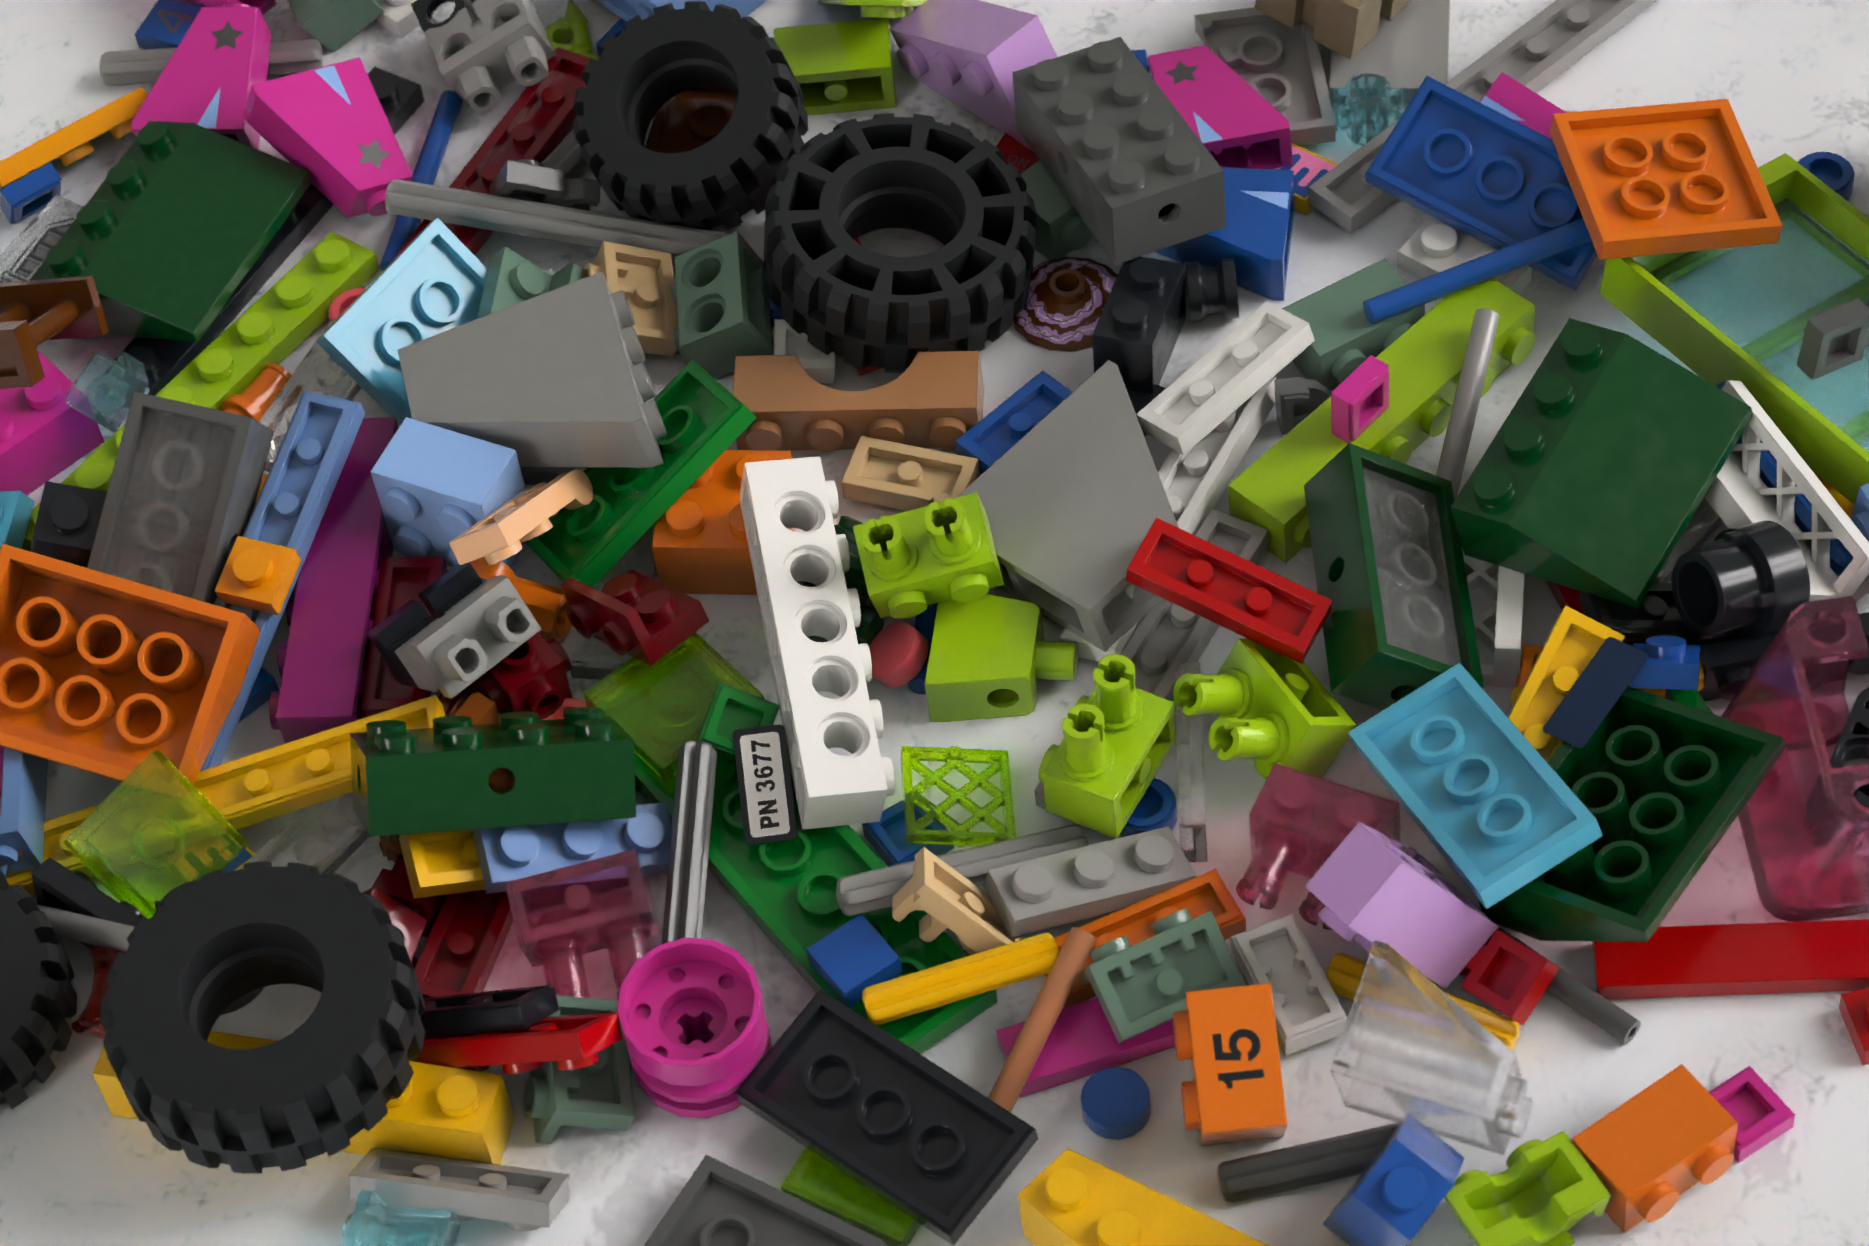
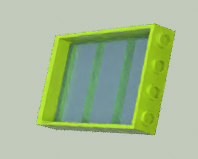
[1599,153,1869,505]

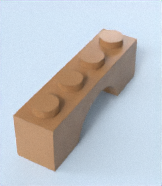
[732,351,984,452]

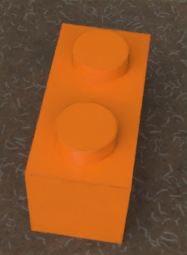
[1571,1064,1738,1233]

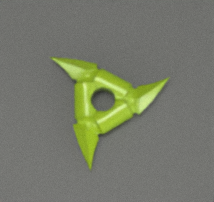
[545,0,600,60]

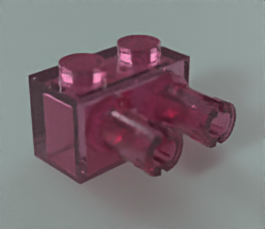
[1236,763,1400,930]
[505,849,661,1001]

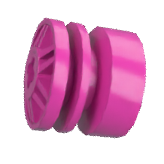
[617,938,773,1118]

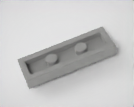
[984,826,1196,938]
[349,1147,570,1231]

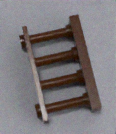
[0,276,109,389]

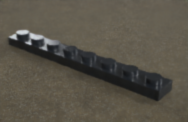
[100,67,425,404]

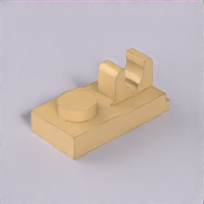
[892,847,1025,955]

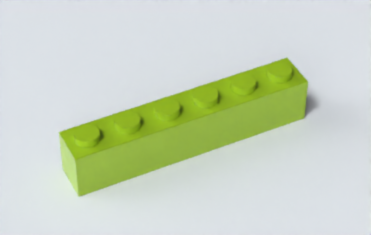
[1228,278,1536,564]

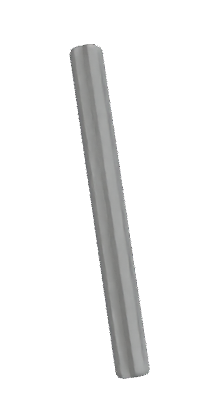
[385,179,729,260]

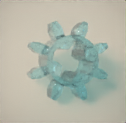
[1333,73,1403,146]

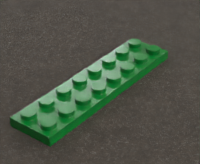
[601,651,998,1054]

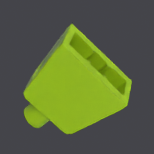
[925,594,1078,722]

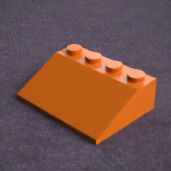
[0,543,261,800]

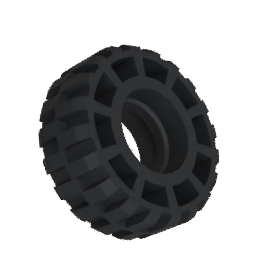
[764,113,1037,373]
[100,861,425,1174]

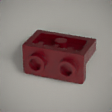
[560,569,709,666]

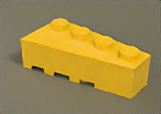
[1018,1148,1269,1246]

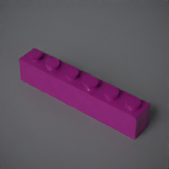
[269,417,399,743]

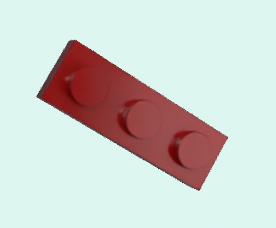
[1126,518,1333,664]
[417,1012,623,1074]

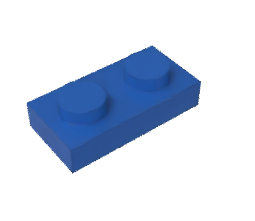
[955,370,1072,475]

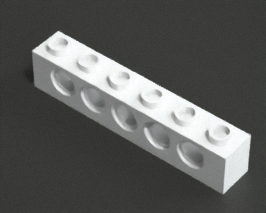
[739,456,895,830]

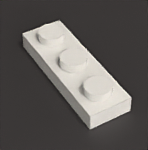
[1136,301,1315,455]

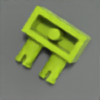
[853,492,1004,619]
[1173,638,1356,786]
[1038,654,1177,839]

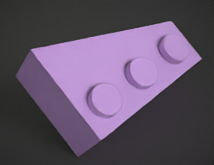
[890,0,1057,151]
[1305,822,1499,989]

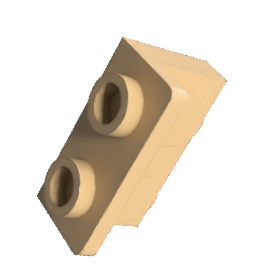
[580,241,678,357]

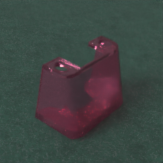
[1720,596,1869,922]

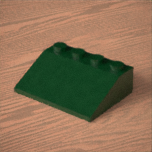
[30,121,314,342]
[1451,318,1753,609]
[1478,686,1786,942]

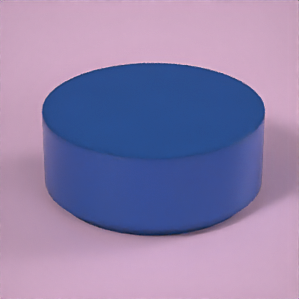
[1798,152,1854,201]
[1120,778,1177,837]
[1081,1067,1151,1139]

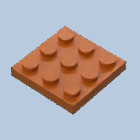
[1549,99,1783,260]

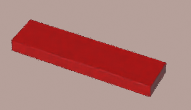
[1592,919,1869,999]

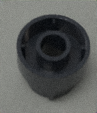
[1670,520,1810,640]

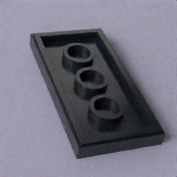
[735,989,1038,1246]

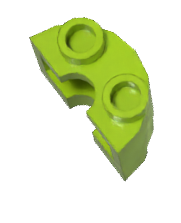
[1444,1131,1611,1246]

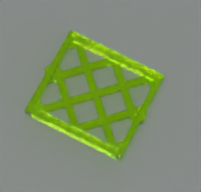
[900,746,1016,847]

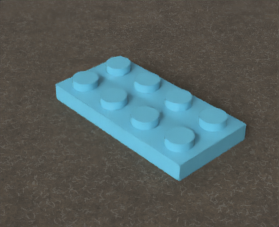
[1348,663,1603,909]

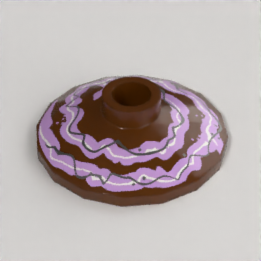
[1013,257,1118,352]

